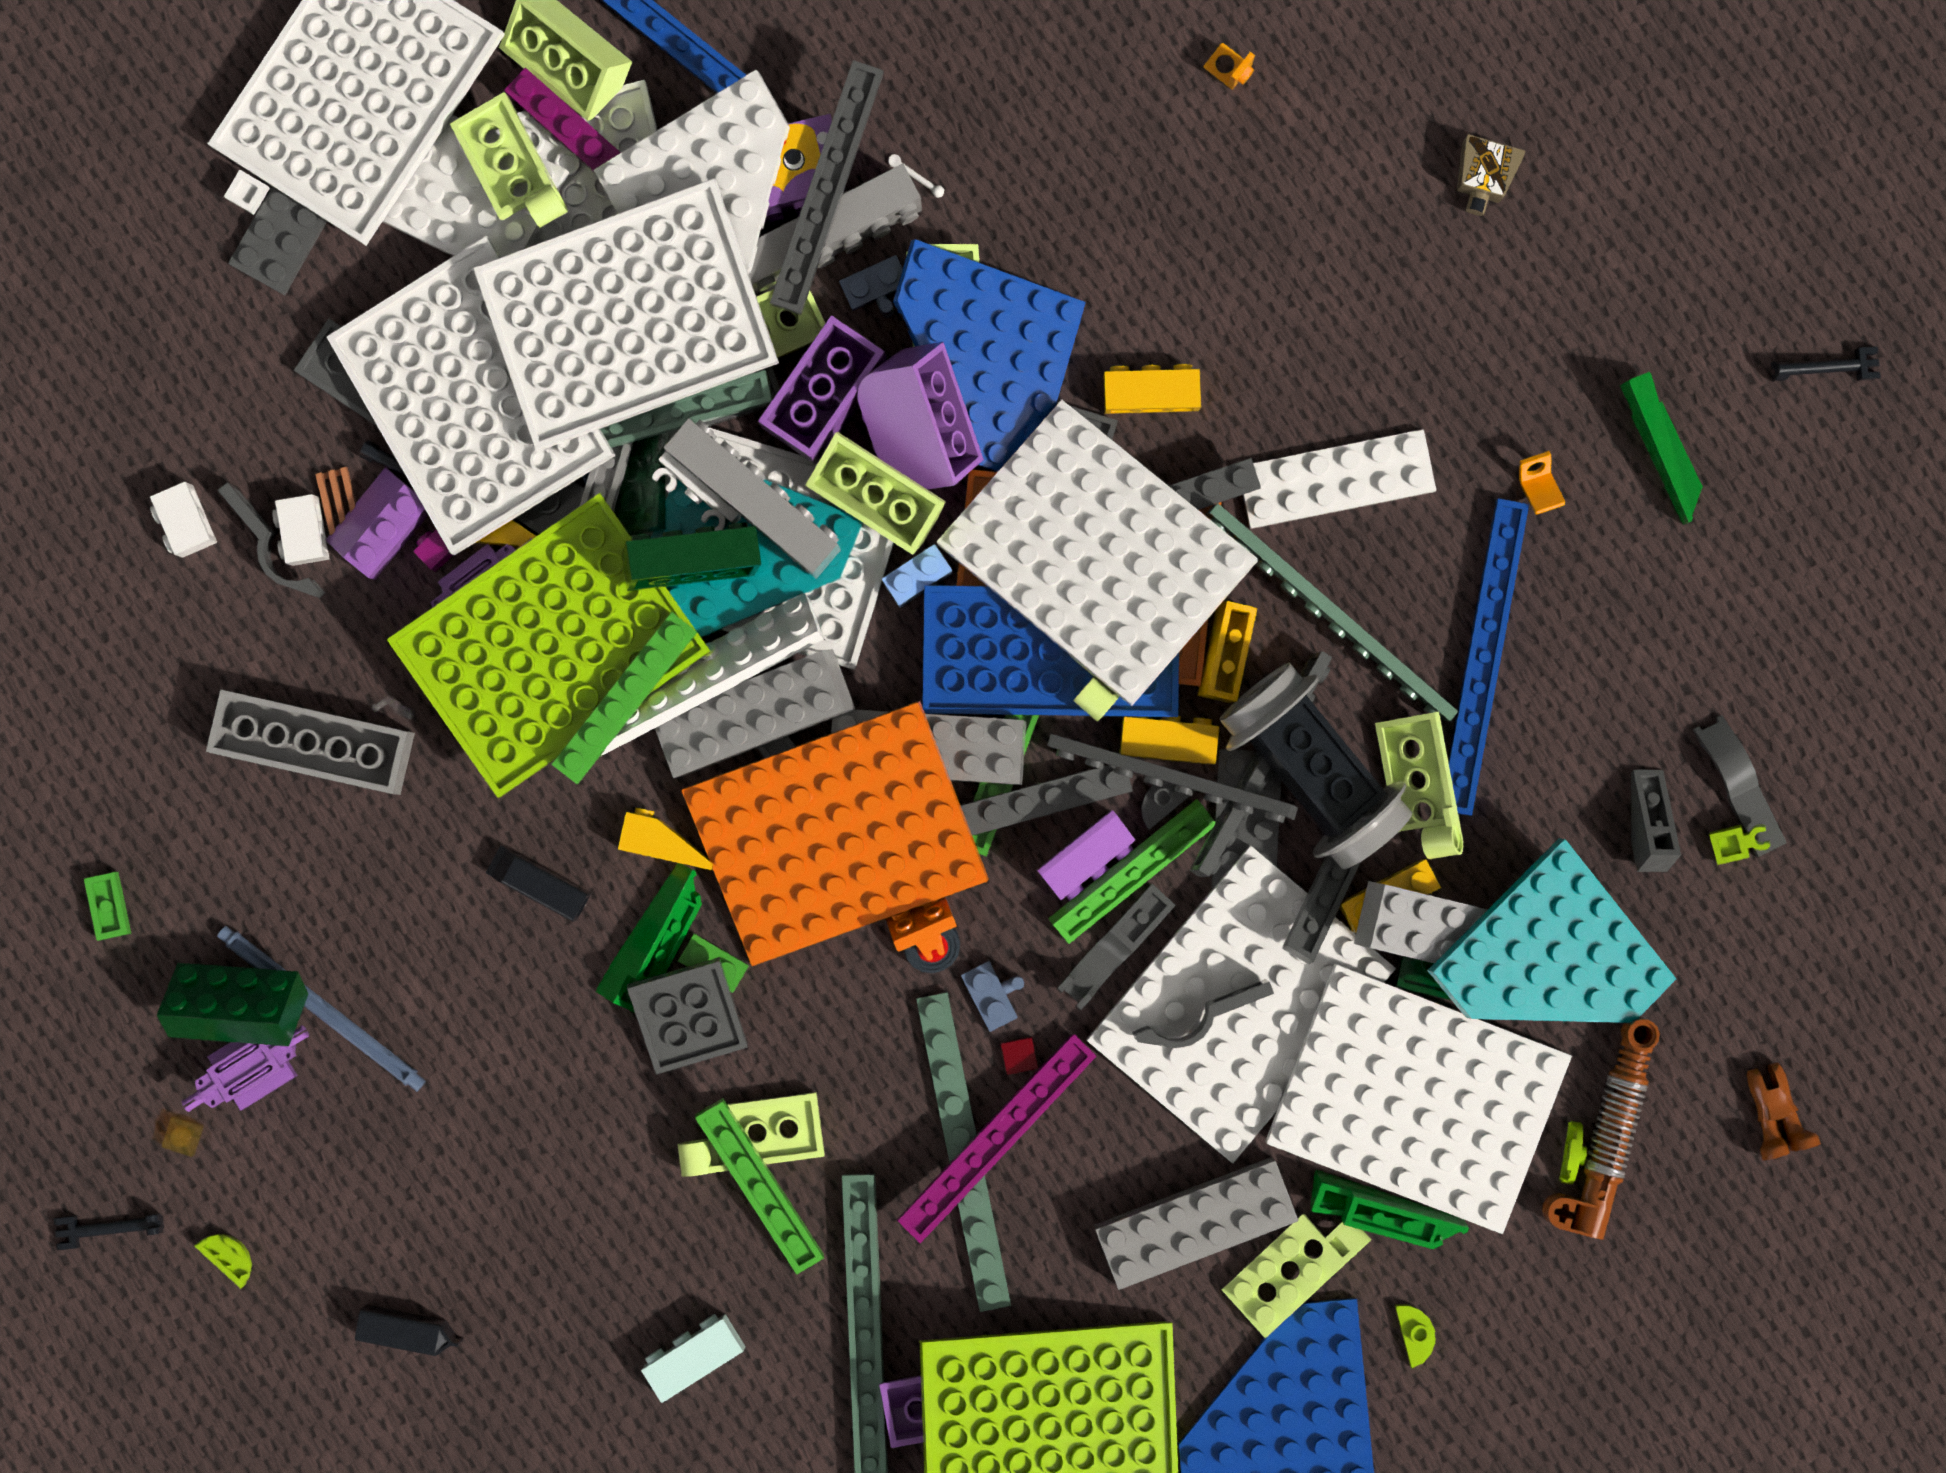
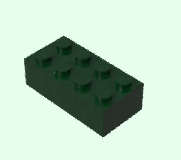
[622,523,761,591]
[156,963,308,1046]

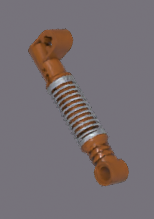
[1542,1017,1660,1240]

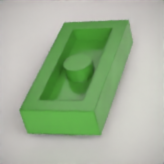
[84,872,132,941]
[678,934,749,993]

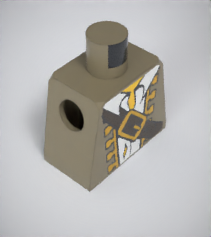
[1457,134,1526,216]

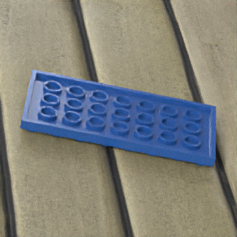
[923,585,1179,717]

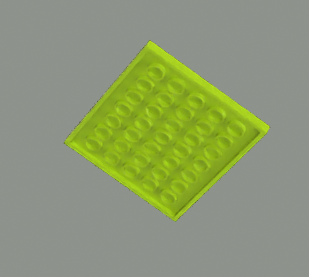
[387,493,711,798]
[920,1321,1178,1473]

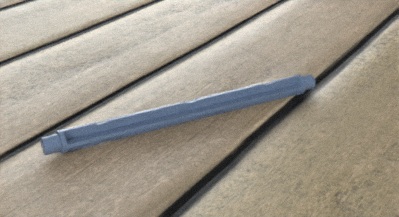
[217,926,426,1092]

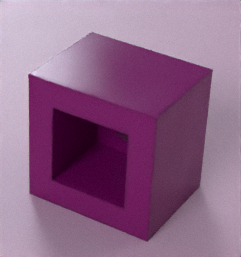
[413,530,454,572]

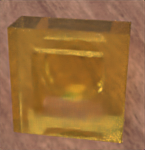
[162,1116,204,1157]

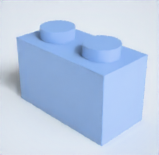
[882,544,952,608]

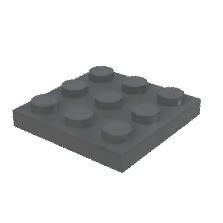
[627,957,748,1075]

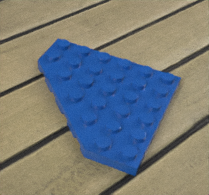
[893,239,1086,472]
[1178,1297,1374,1473]

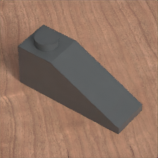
[1631,770,1681,872]

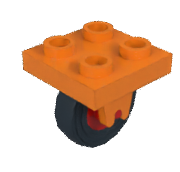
[886,897,960,973]

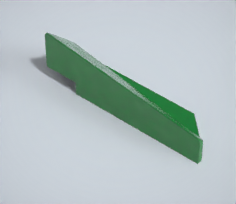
[1620,372,1703,525]
[595,863,702,1013]
[1310,1169,1469,1249]

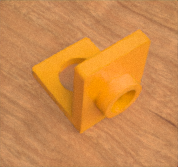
[1203,43,1255,90]
[1519,451,1565,515]

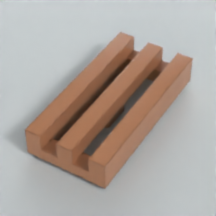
[315,467,356,535]

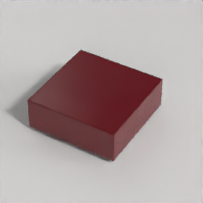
[1001,1037,1038,1075]

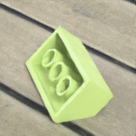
[499,0,632,121]
[805,432,946,555]

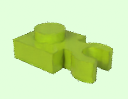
[1709,824,1771,865]

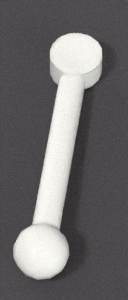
[889,154,944,198]

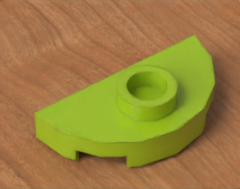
[1559,1121,1587,1185]
[194,1234,252,1289]
[1395,1304,1435,1368]

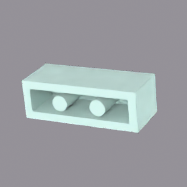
[641,1314,745,1403]

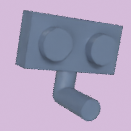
[839,255,903,318]
[961,961,1024,1032]

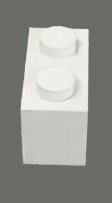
[150,482,217,558]
[272,494,329,566]

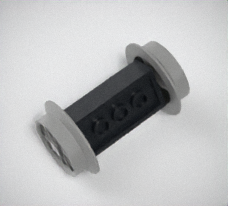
[1219,663,1412,869]

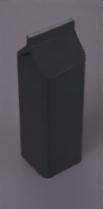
[486,845,592,922]
[355,1305,463,1356]

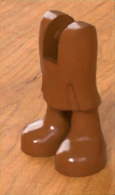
[1747,1062,1821,1161]

